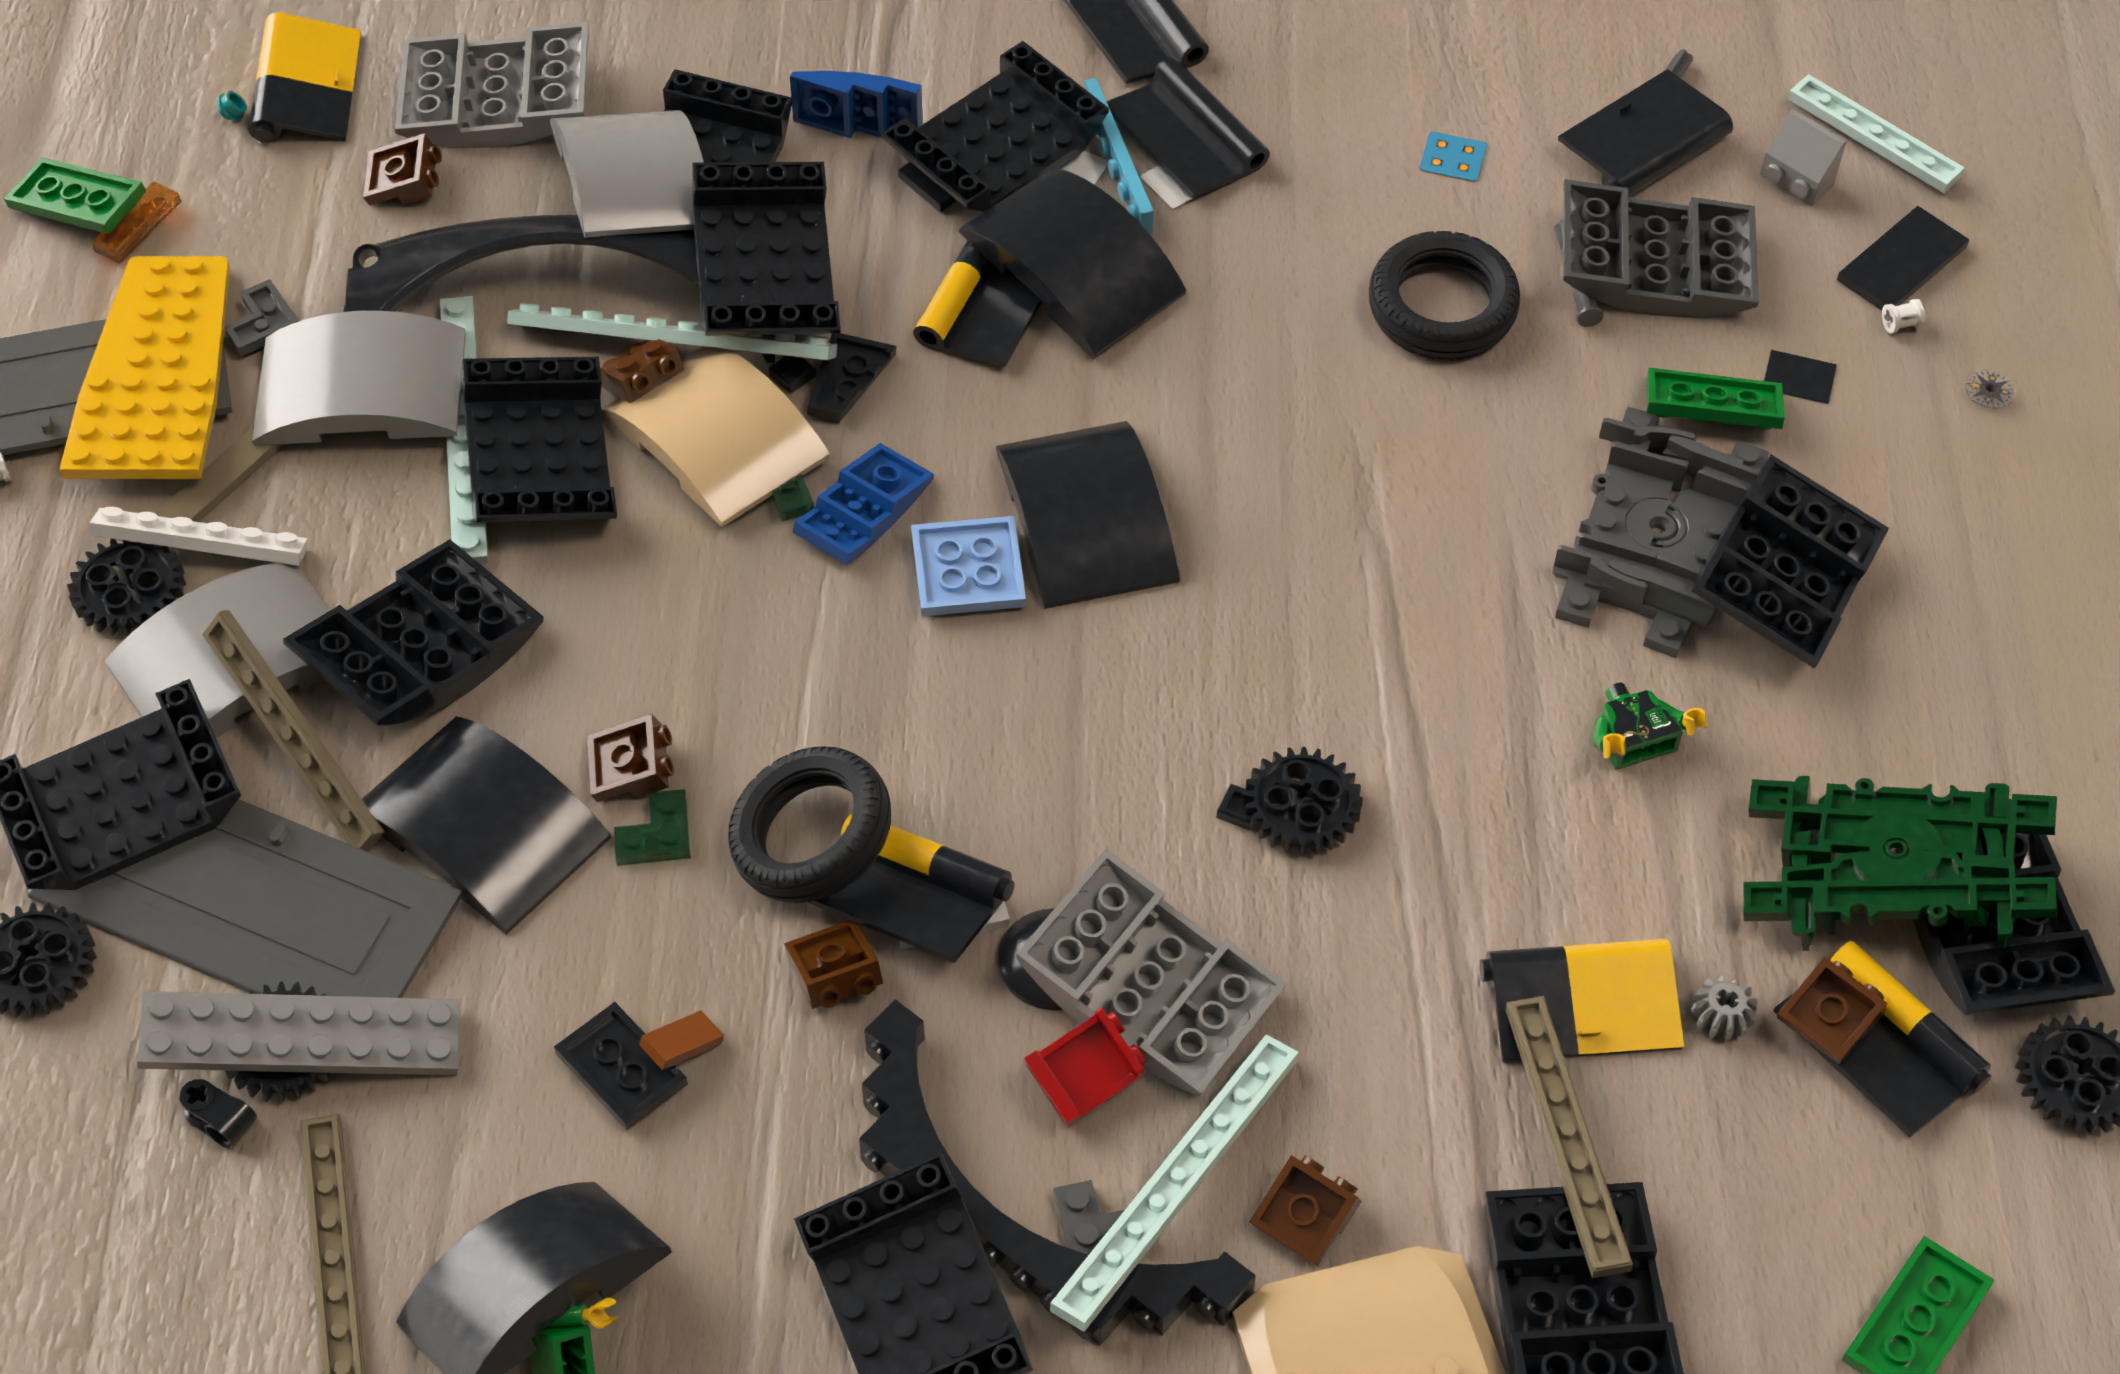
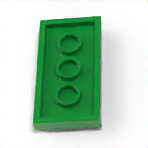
[4,157,146,234]
[1646,367,1785,430]
[1842,1236,1995,1374]

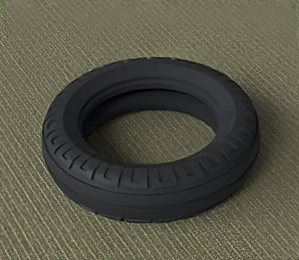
[1369,231,1520,360]
[728,746,891,903]

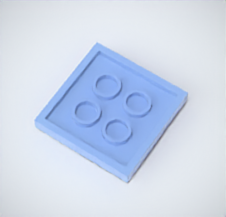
[911,516,1026,617]

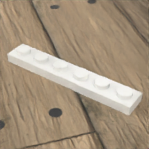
[89,507,307,566]

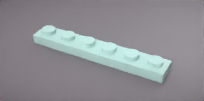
[1788,74,1965,193]

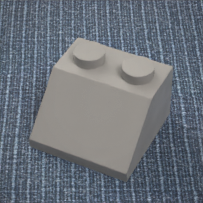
[1760,109,1847,206]

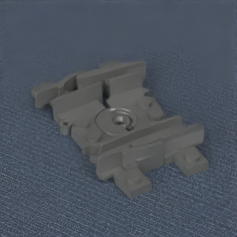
[1552,406,1770,658]

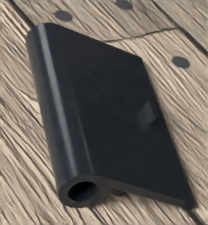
[1064,0,1209,84]
[1106,58,1270,198]
[1558,69,1733,197]

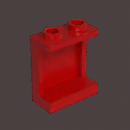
[1024,1007,1147,1128]

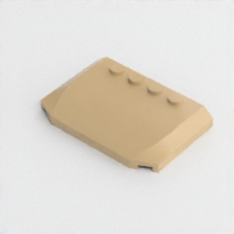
[1232,1246,1506,1374]

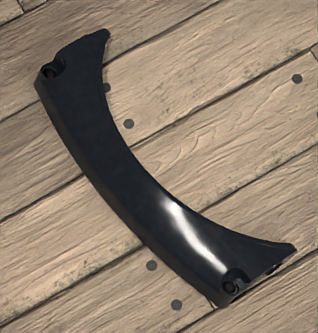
[343,215,775,363]

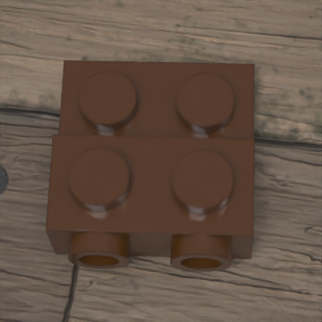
[363,133,442,206]
[600,339,685,403]
[587,713,675,802]
[784,920,883,1009]
[1777,957,1888,1065]
[1249,1155,1362,1267]

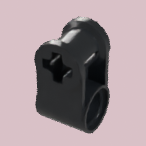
[179,1079,257,1149]

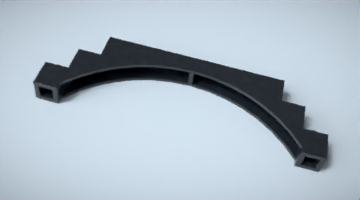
[859,999,1256,1346]

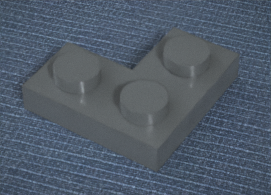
[224,279,299,357]
[1053,1180,1125,1255]

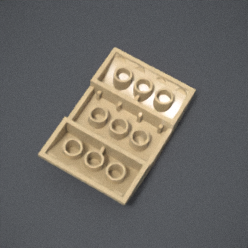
[602,346,831,527]

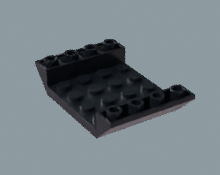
[881,41,1109,212]
[663,69,793,162]
[692,162,841,336]
[462,356,617,522]
[0,679,241,890]
[794,1152,1033,1374]

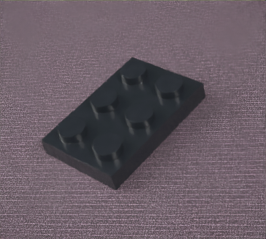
[554,1002,688,1130]

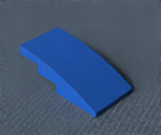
[790,71,923,138]
[793,443,934,565]

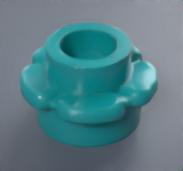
[217,91,247,121]

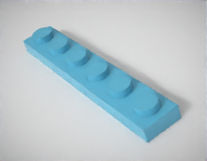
[1084,78,1154,234]

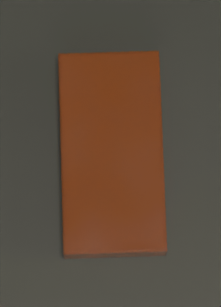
[639,1010,724,1070]

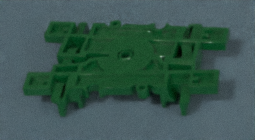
[1743,776,2057,951]

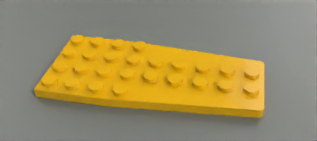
[60,256,230,479]

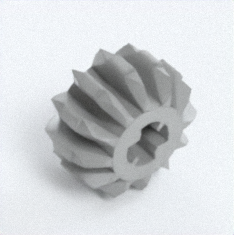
[1691,974,1758,1042]

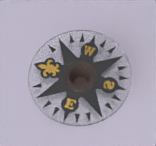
[1965,369,2016,409]

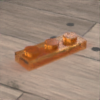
[92,181,182,264]

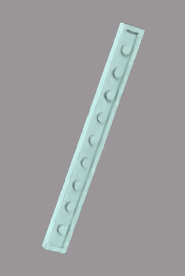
[440,296,489,565]
[507,303,837,360]
[1050,1034,1299,1332]

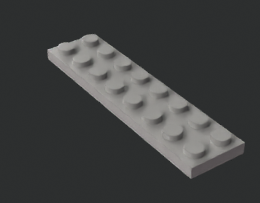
[137,991,459,1075]

